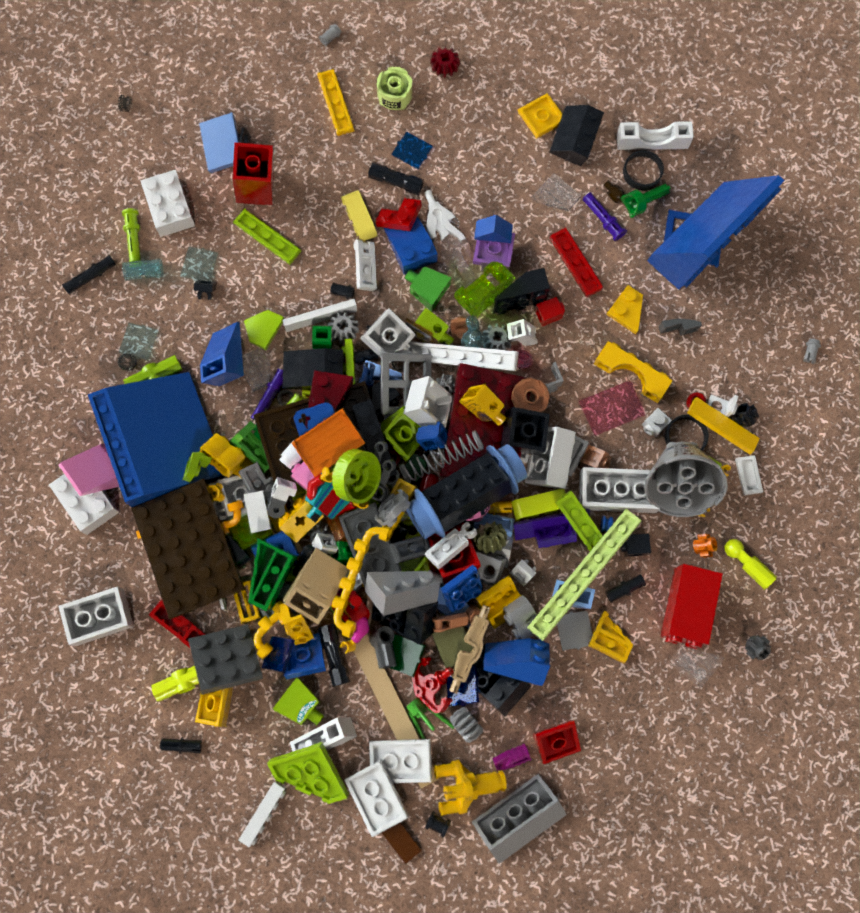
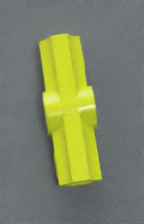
[151,666,199,702]

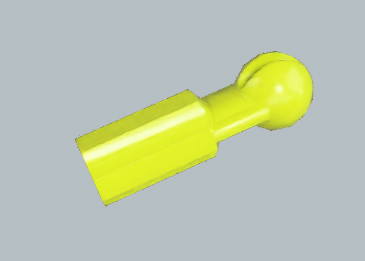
[724,539,777,590]

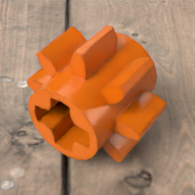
[693,533,718,558]

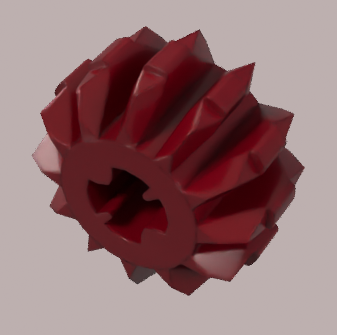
[430,46,460,78]

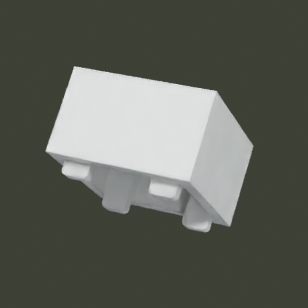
[403,376,453,428]

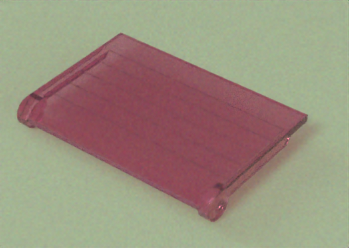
[579,380,645,436]

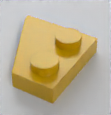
[606,285,643,334]
[588,611,633,664]

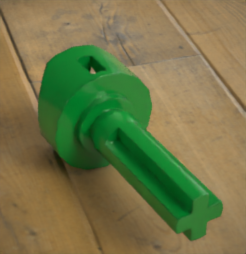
[621,184,670,218]

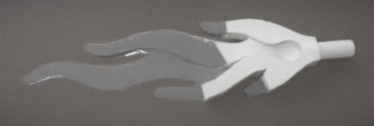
[424,190,482,310]

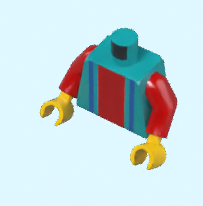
[305,467,369,523]

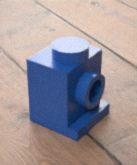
[416,421,448,451]

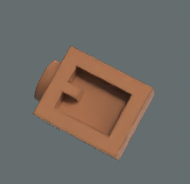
[450,316,472,346]
[580,445,612,468]

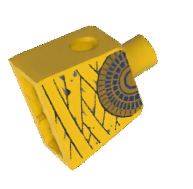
[459,384,506,426]

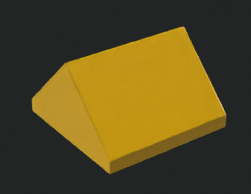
[195,687,233,727]

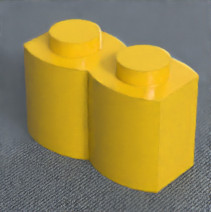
[199,433,246,478]

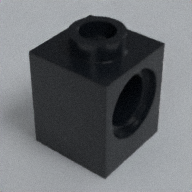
[620,534,651,557]

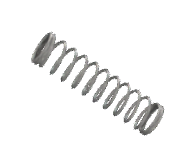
[399,430,484,483]

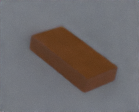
[381,822,422,864]

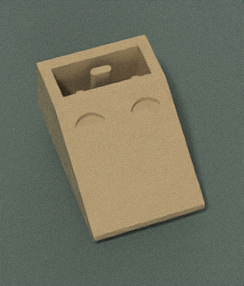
[283,548,349,624]

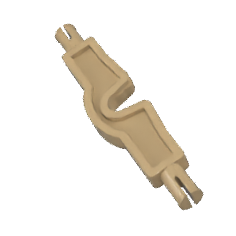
[449,605,491,693]

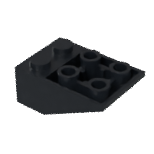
[492,268,550,315]
[371,602,438,645]
[466,643,531,717]

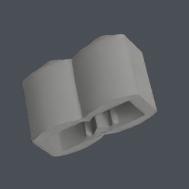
[503,595,537,640]

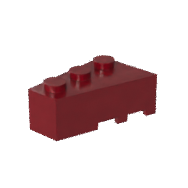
[305,370,354,429]

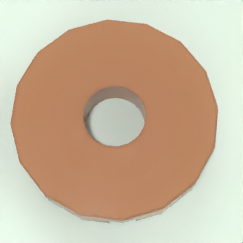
[511,378,550,412]

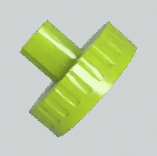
[331,449,381,504]

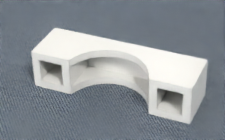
[617,122,693,150]

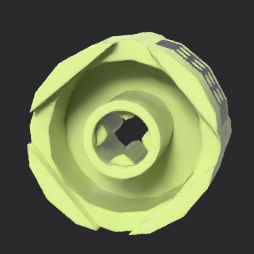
[377,67,412,110]

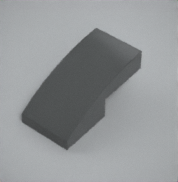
[658,319,702,336]

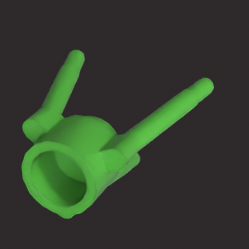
[406,697,455,739]

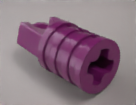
[493,743,532,772]

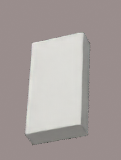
[735,455,763,496]
[243,490,272,533]

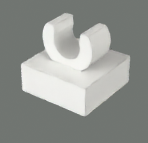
[510,559,536,586]

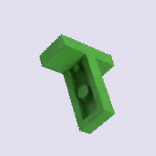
[229,421,269,473]

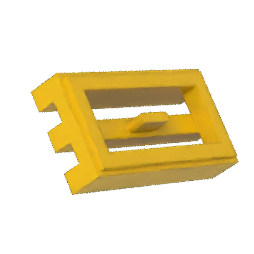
[234,580,261,624]

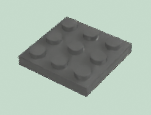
[188,624,263,695]

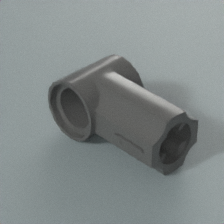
[369,626,397,669]

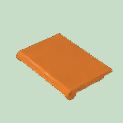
[291,409,365,477]

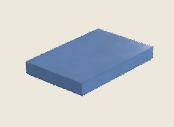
[199,113,239,173]

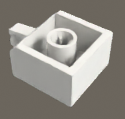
[360,308,415,363]

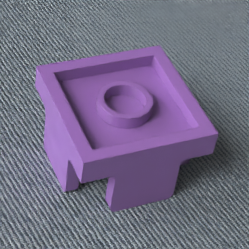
[473,233,515,274]

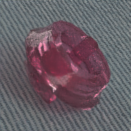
[517,350,533,369]

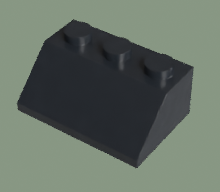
[549,105,604,166]

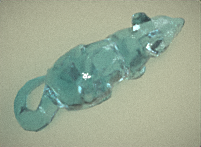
[461,316,483,348]

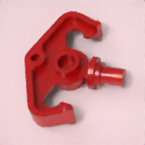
[412,657,454,713]

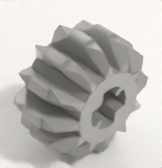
[328,312,359,344]
[481,323,512,350]
[450,707,483,743]

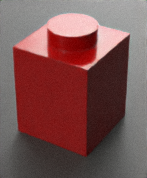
[535,297,565,327]

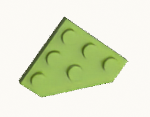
[267,742,349,804]

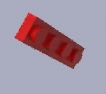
[549,228,603,298]

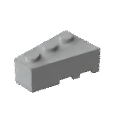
[365,571,440,616]

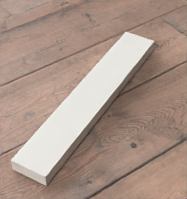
[409,342,519,371]

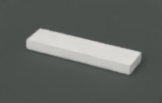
[283,299,357,332]

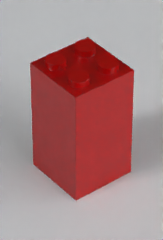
[232,142,274,205]
[660,563,723,650]

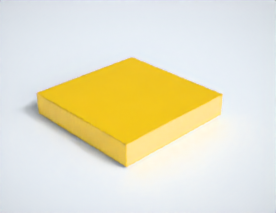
[518,93,562,139]

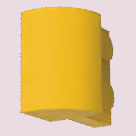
[476,575,521,629]

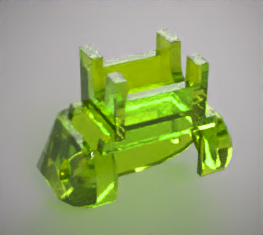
[454,262,516,318]

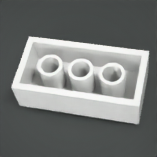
[579,467,659,513]

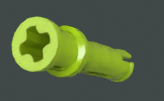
[122,208,141,265]

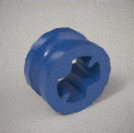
[600,515,613,533]

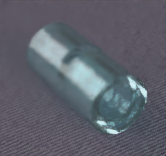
[122,259,164,281]

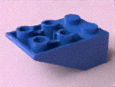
[200,322,244,386]

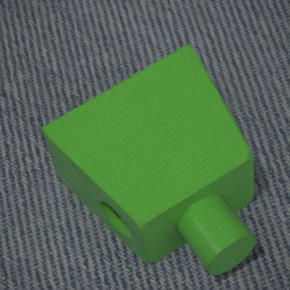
[405,267,451,311]

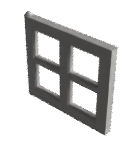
[380,353,432,414]

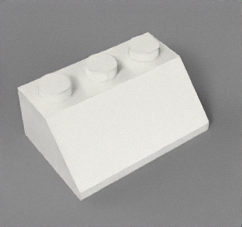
[525,427,576,489]

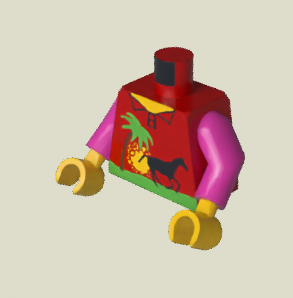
[330,589,370,654]

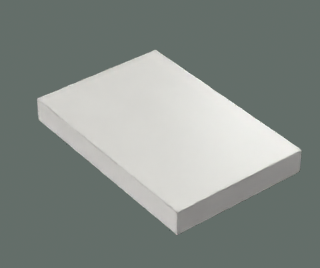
[369,739,433,783]
[344,760,409,837]

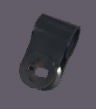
[226,534,251,570]

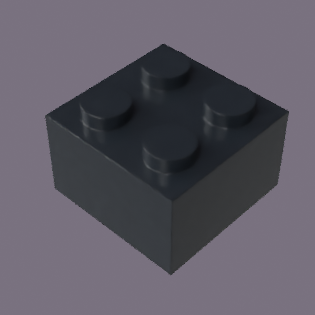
[501,407,550,455]

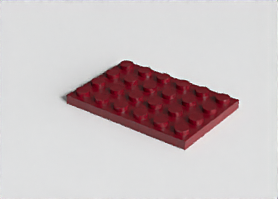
[440,363,531,477]

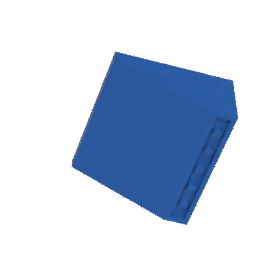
[647,175,785,290]
[88,372,226,507]

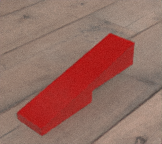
[149,599,206,648]

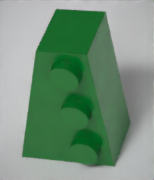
[248,538,298,611]

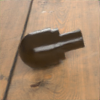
[604,180,625,203]

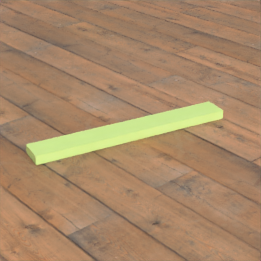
[527,509,642,641]

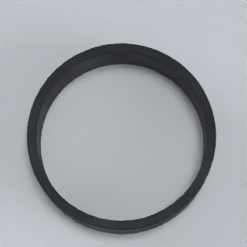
[623,150,664,190]
[665,415,709,450]

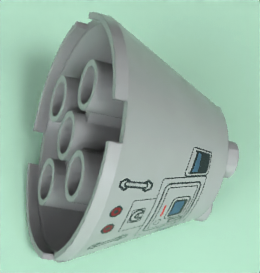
[645,441,727,517]

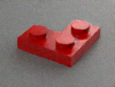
[375,198,422,231]

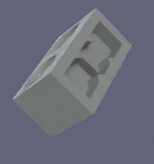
[473,546,507,585]

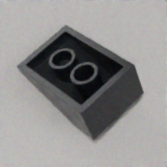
[282,348,343,391]

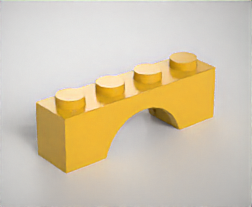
[594,341,673,404]

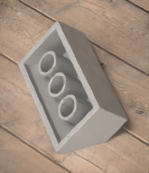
[472,774,567,864]

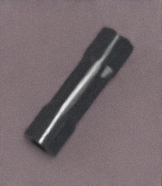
[368,162,424,195]
[318,623,350,687]

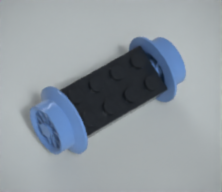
[406,444,527,539]

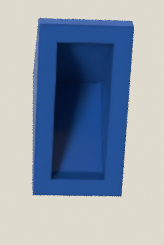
[474,215,513,243]

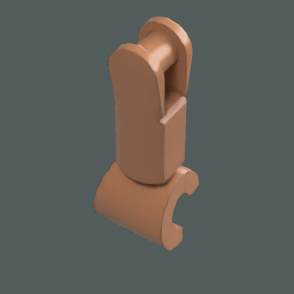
[432,605,488,632]

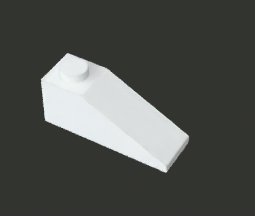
[290,717,357,751]

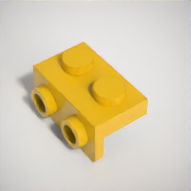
[278,603,314,646]

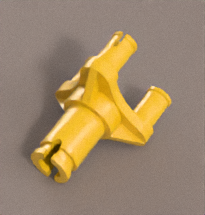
[434,760,507,816]

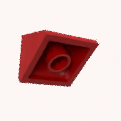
[533,720,581,765]

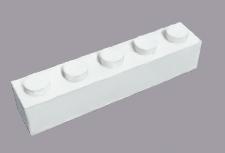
[238,781,286,847]

